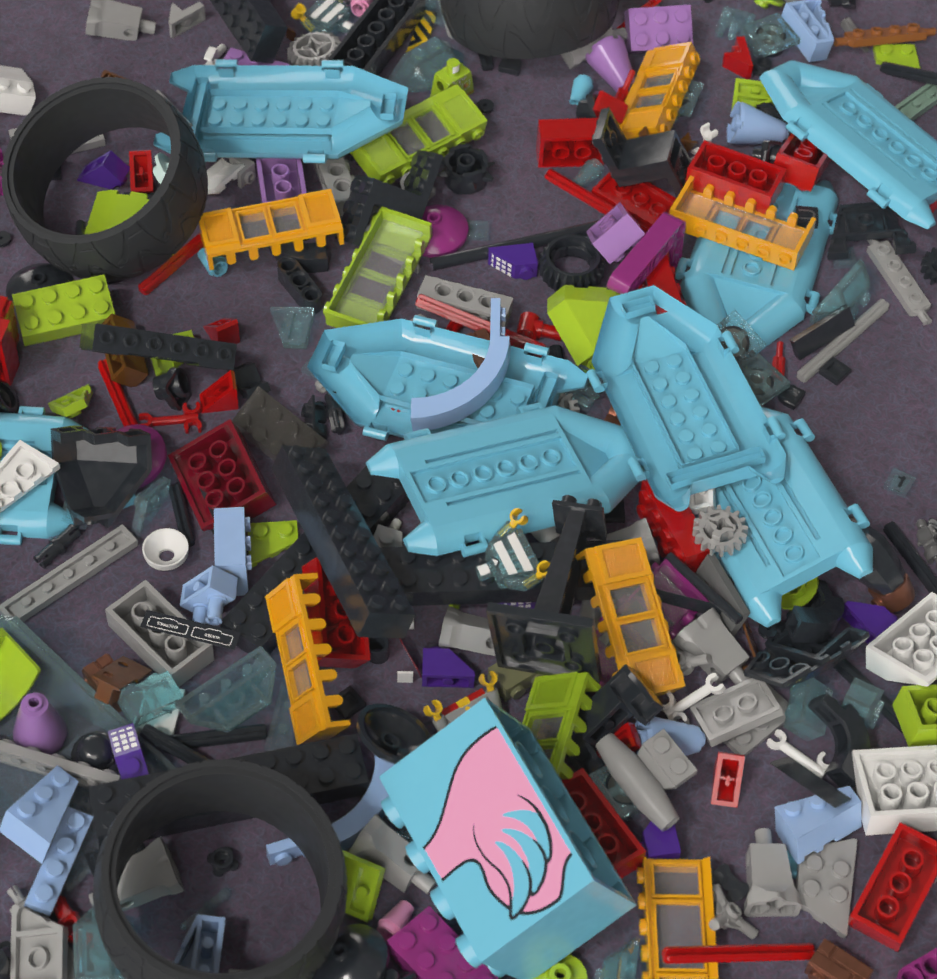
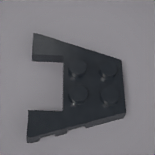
[827,202,916,260]

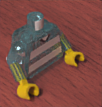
[291,0,354,36]
[475,508,550,591]

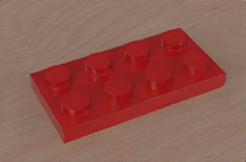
[591,172,676,228]

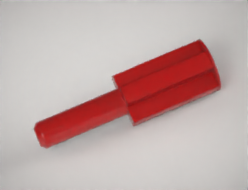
[615,69,636,102]
[771,341,786,382]

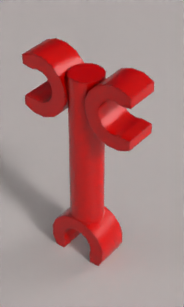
[139,402,202,434]

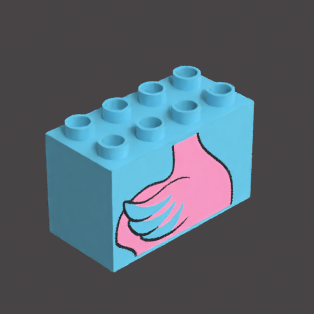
[379,698,636,979]

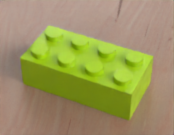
[12,274,115,347]
[892,684,937,747]

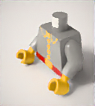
[423,671,502,732]

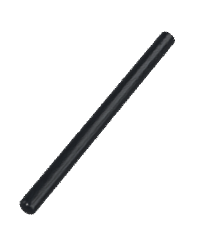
[430,220,599,271]

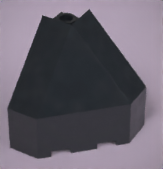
[50,425,152,528]

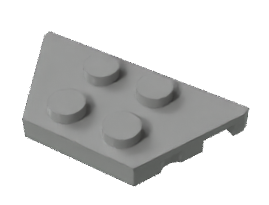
[795,838,857,938]
[10,905,68,979]

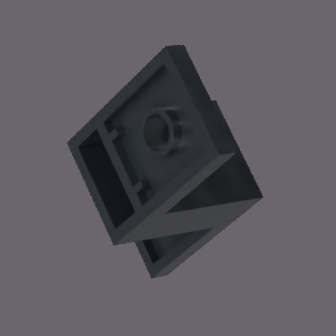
[592,108,695,198]
[335,150,443,246]

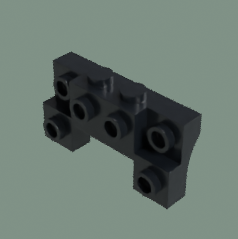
[552,664,664,778]

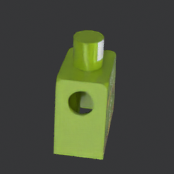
[430,58,474,97]

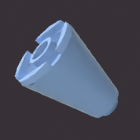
[727,102,789,145]
[633,717,705,756]

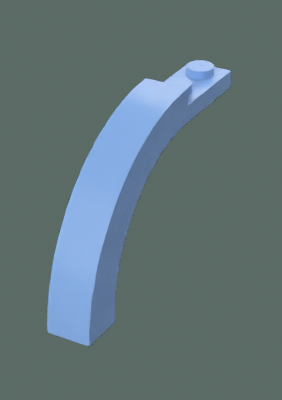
[411,298,511,431]
[266,754,394,866]

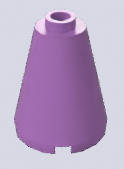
[586,35,635,93]
[13,693,67,755]

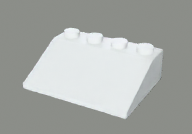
[0,65,36,115]
[866,592,937,686]
[852,745,937,835]

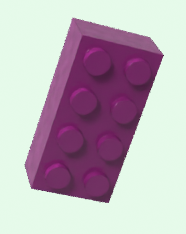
[387,906,499,979]

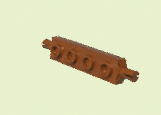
[833,23,936,48]

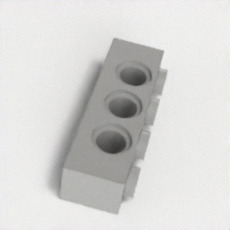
[313,156,355,216]
[417,275,513,328]

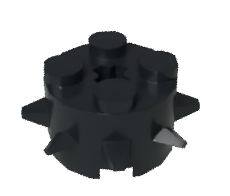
[437,144,495,195]

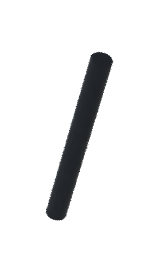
[665,552,743,625]

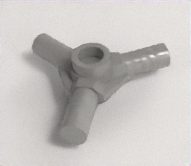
[671,640,712,676]
[709,884,758,939]

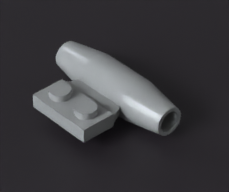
[596,729,697,831]

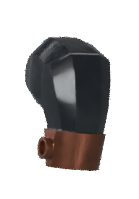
[848,515,915,613]

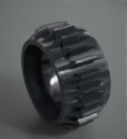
[538,234,606,291]

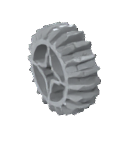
[287,30,341,66]

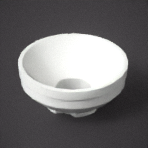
[142,528,189,571]

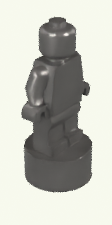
[916,519,937,564]

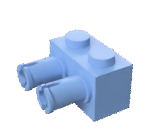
[180,566,238,625]

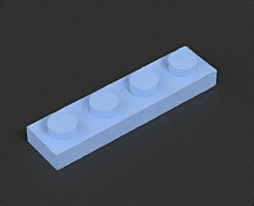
[24,807,93,916]

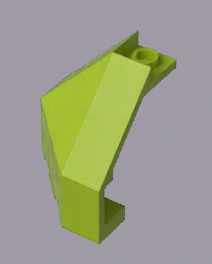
[547,285,620,372]

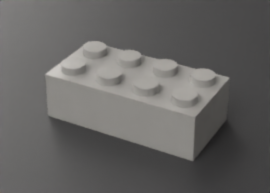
[105,580,214,688]

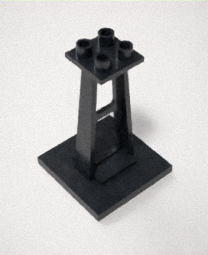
[486,495,607,684]

